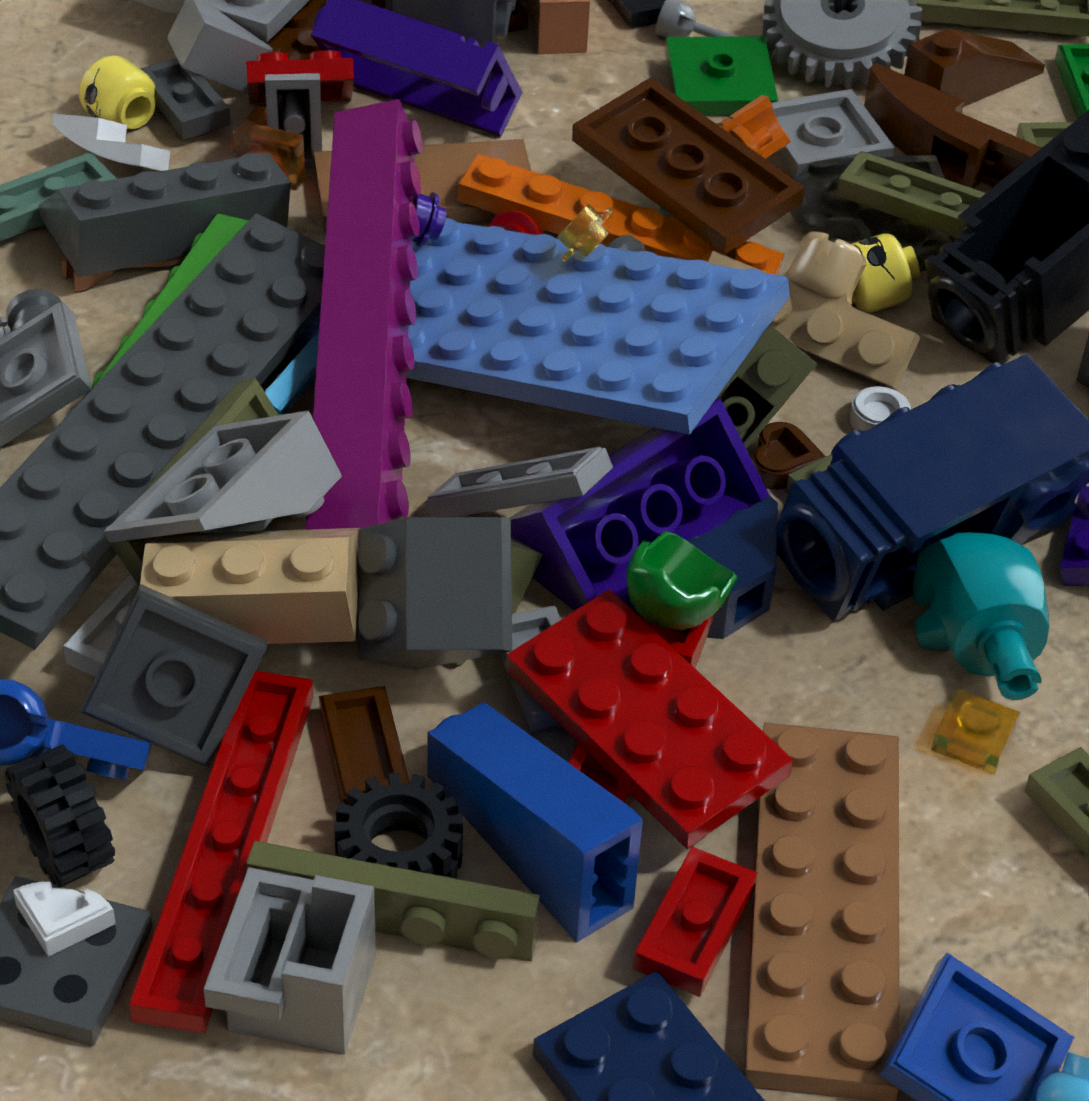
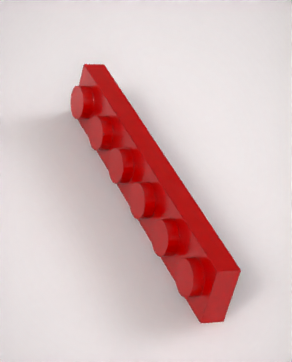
[129,671,314,1034]

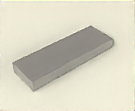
[425,447,613,517]

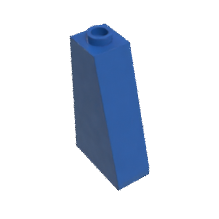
[427,702,643,943]

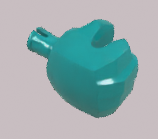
[912,532,1049,701]

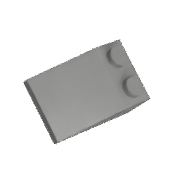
[103,410,342,543]

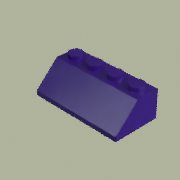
[508,398,770,611]

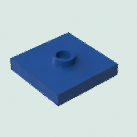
[879,953,1074,1101]

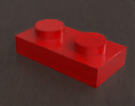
[633,846,758,997]

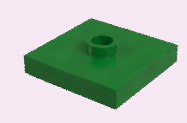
[665,36,778,116]

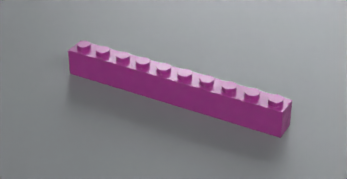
[305,99,423,603]

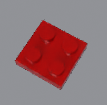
[246,50,354,104]

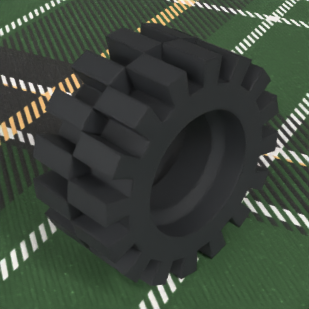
[5,745,115,887]
[334,773,463,879]

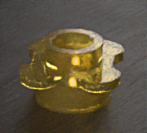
[556,204,613,262]

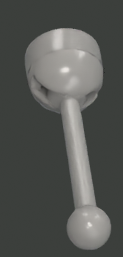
[656,0,773,58]

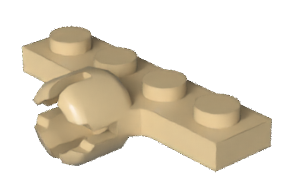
[708,232,920,390]

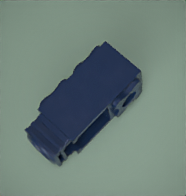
[776,354,1089,622]

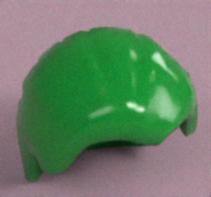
[626,531,738,630]

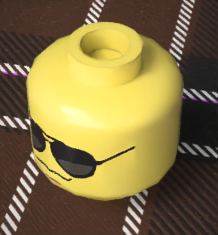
[79,55,156,130]
[851,234,920,314]

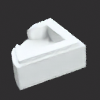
[13,882,116,957]

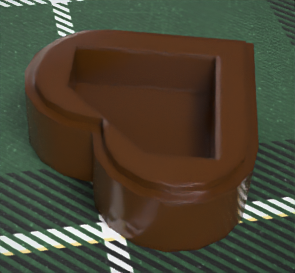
[752,422,826,490]

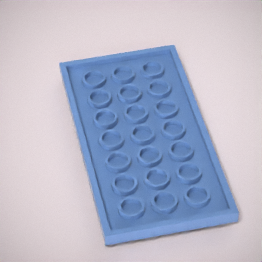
[288,218,790,435]

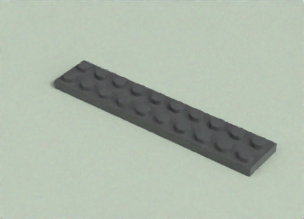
[0,213,325,650]

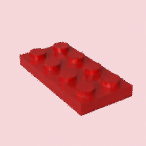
[506,589,793,849]

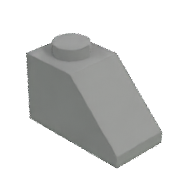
[265,73,322,170]

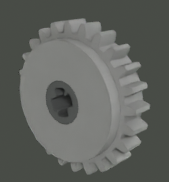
[763,0,922,88]

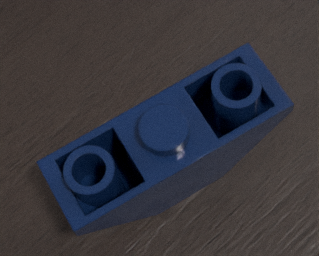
[626,496,778,639]

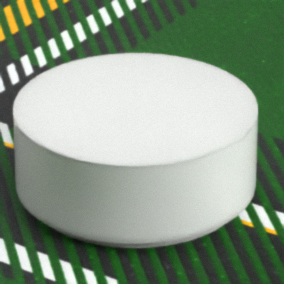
[850,386,911,431]

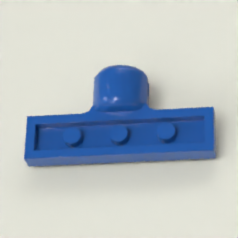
[0,679,152,781]

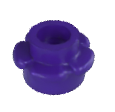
[412,192,446,247]

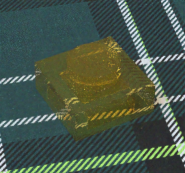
[931,688,1020,775]

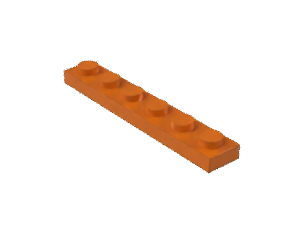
[456,154,785,275]

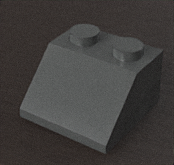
[358,517,512,670]

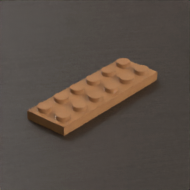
[744,722,900,1101]

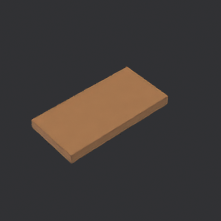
[314,139,532,232]

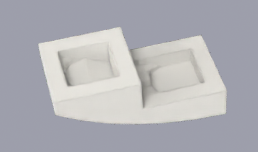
[52,113,170,171]

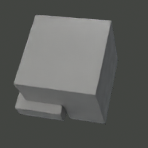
[204,868,376,1055]

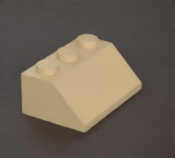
[140,528,360,644]

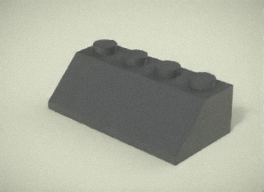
[39,153,291,277]

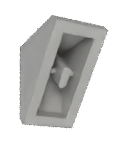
[167,0,273,93]

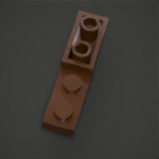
[864,63,1042,189]

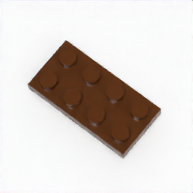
[572,77,805,255]

